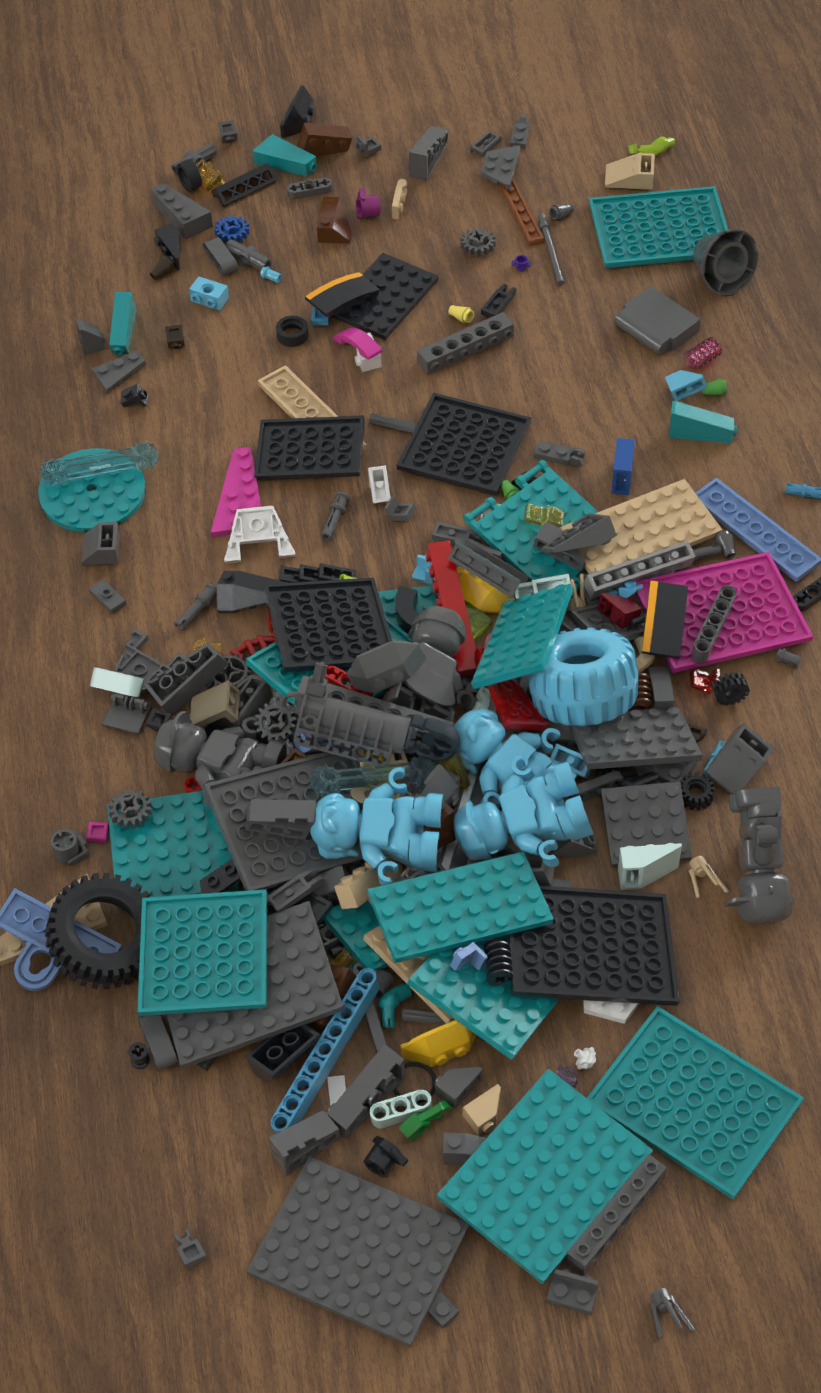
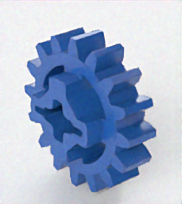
[214,215,250,243]

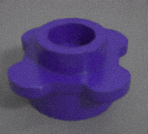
[512,255,531,271]

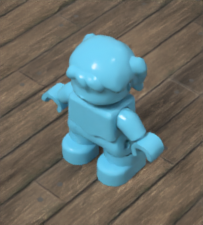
[450,709,577,808]
[310,767,444,885]

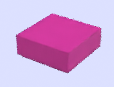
[86,822,109,843]

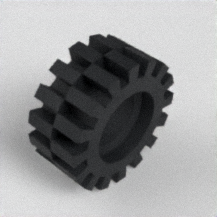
[712,672,750,705]
[680,772,715,811]

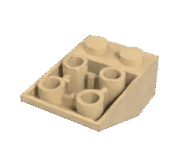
[605,153,655,190]

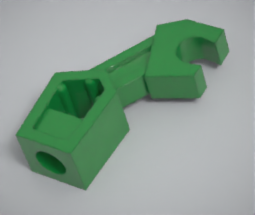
[399,1100,454,1142]

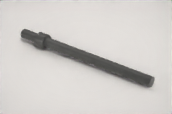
[538,213,564,285]

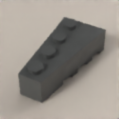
[327,1044,405,1139]

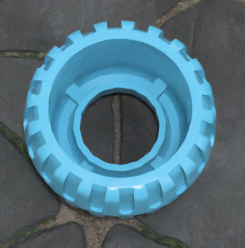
[528,628,639,726]

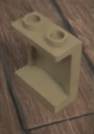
[190,680,240,730]

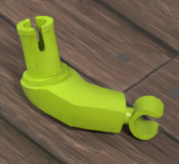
[628,137,675,157]

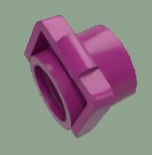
[356,188,381,219]

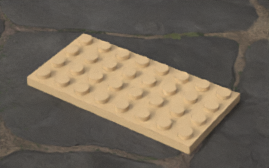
[560,479,722,574]

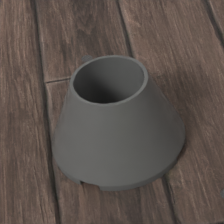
[693,229,759,295]

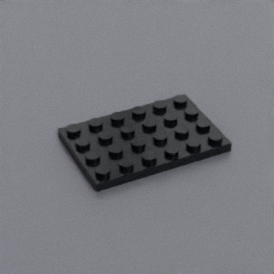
[330,253,438,340]
[254,415,365,480]

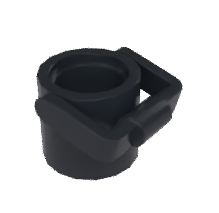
[363,1136,409,1178]

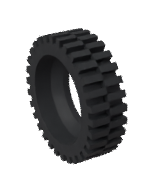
[45,873,150,990]

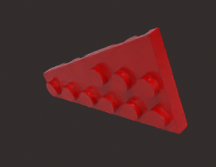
[474,647,550,731]

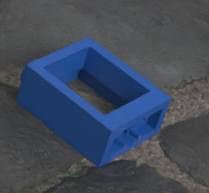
[611,438,635,495]

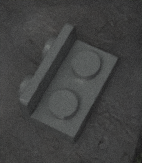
[546,1268,599,1315]

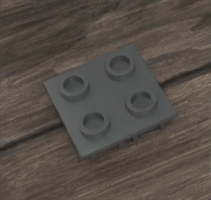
[102,693,152,734]

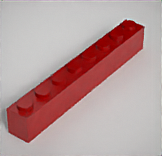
[425,540,479,677]

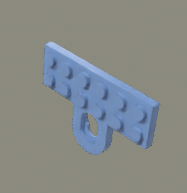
[0,888,122,991]

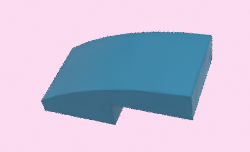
[608,582,643,598]

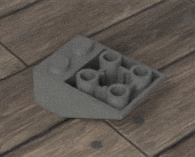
[705,723,774,795]

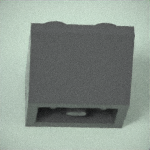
[81,522,120,565]
[553,819,598,859]

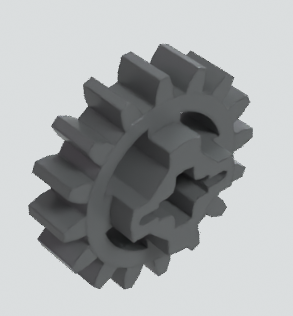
[461,227,496,257]
[254,701,297,742]
[108,788,152,830]

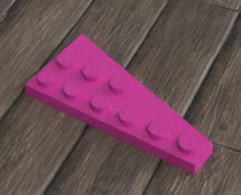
[211,447,261,537]

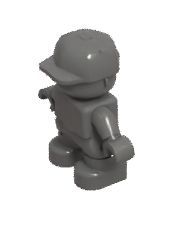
[382,606,476,722]
[153,711,287,808]
[724,787,794,925]

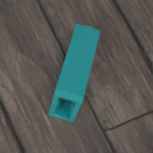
[252,134,317,177]
[109,292,137,355]
[669,401,737,443]

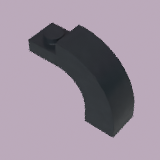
[395,586,418,634]

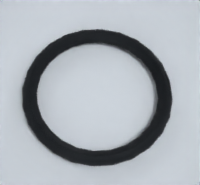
[393,1062,436,1104]

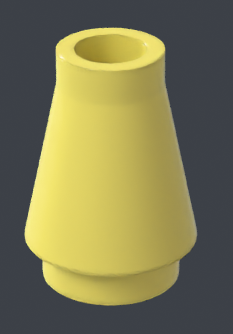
[448,305,474,324]

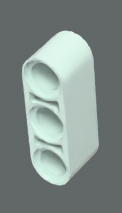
[90,667,143,697]
[370,1090,432,1129]

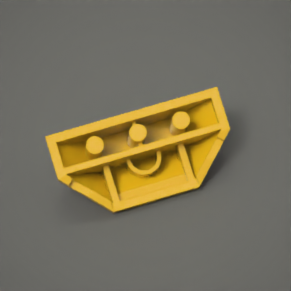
[456,566,515,613]
[400,1020,476,1067]

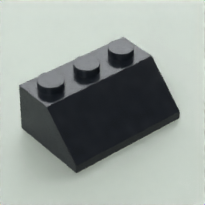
[245,1024,321,1083]

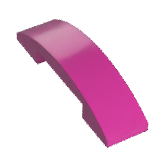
[333,328,383,360]

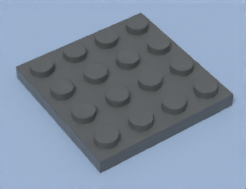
[600,782,692,867]

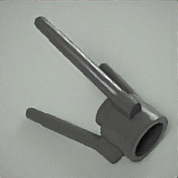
[649,1288,695,1339]

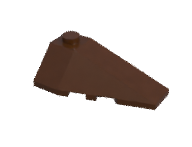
[317,197,351,244]

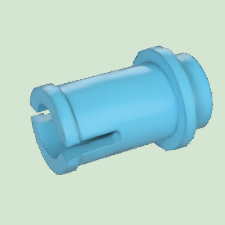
[260,267,282,283]

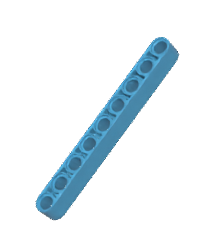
[271,968,380,1133]

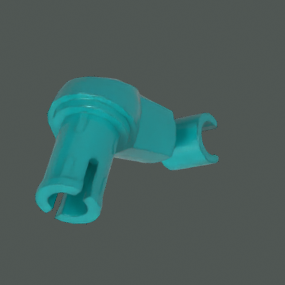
[378,983,415,1028]

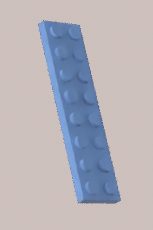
[695,478,821,583]

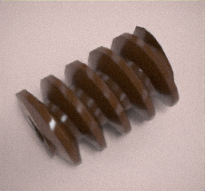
[628,673,653,711]

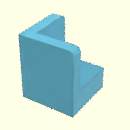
[412,555,434,585]

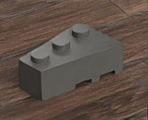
[245,799,316,840]

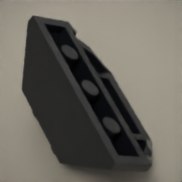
[280,85,316,138]

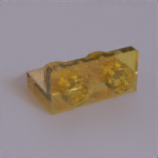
[196,158,225,192]

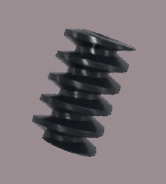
[484,938,514,986]

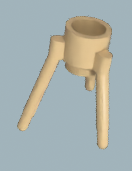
[551,573,586,611]
[688,856,729,898]

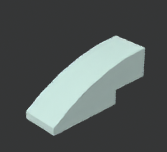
[515,574,570,599]

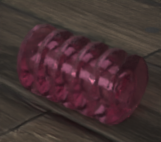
[684,337,723,369]

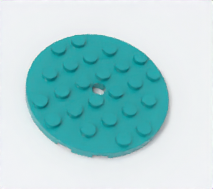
[38,448,145,533]

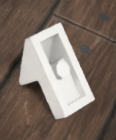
[368,465,391,504]

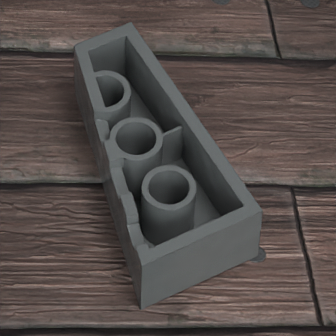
[407,126,449,181]
[151,183,213,239]
[143,643,228,716]

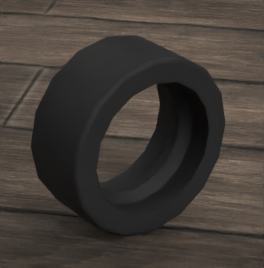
[176,159,202,192]
[276,315,308,347]

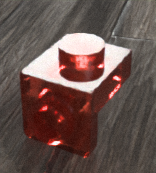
[690,668,720,694]

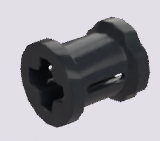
[128,1042,150,1069]

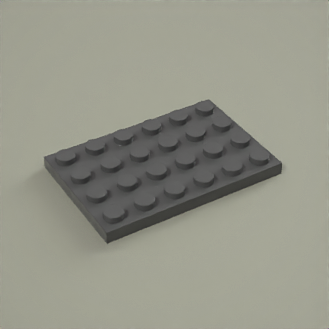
[569,707,702,770]

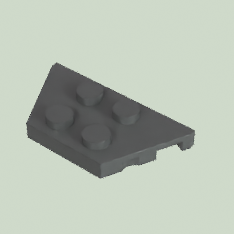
[481,145,520,190]

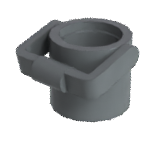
[50,829,89,866]

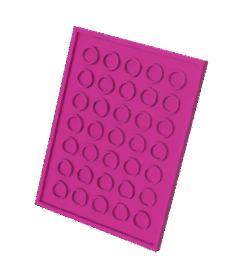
[634,552,813,673]

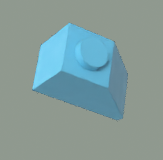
[665,370,707,401]

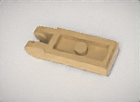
[392,179,407,219]

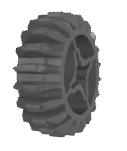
[205,653,254,690]

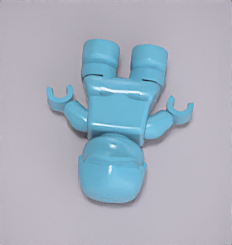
[453,755,594,867]

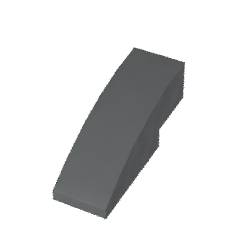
[648,666,674,709]

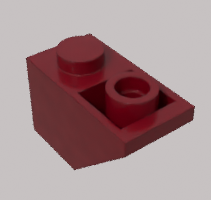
[597,593,642,629]

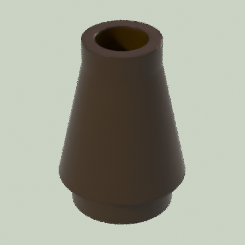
[149,257,174,280]

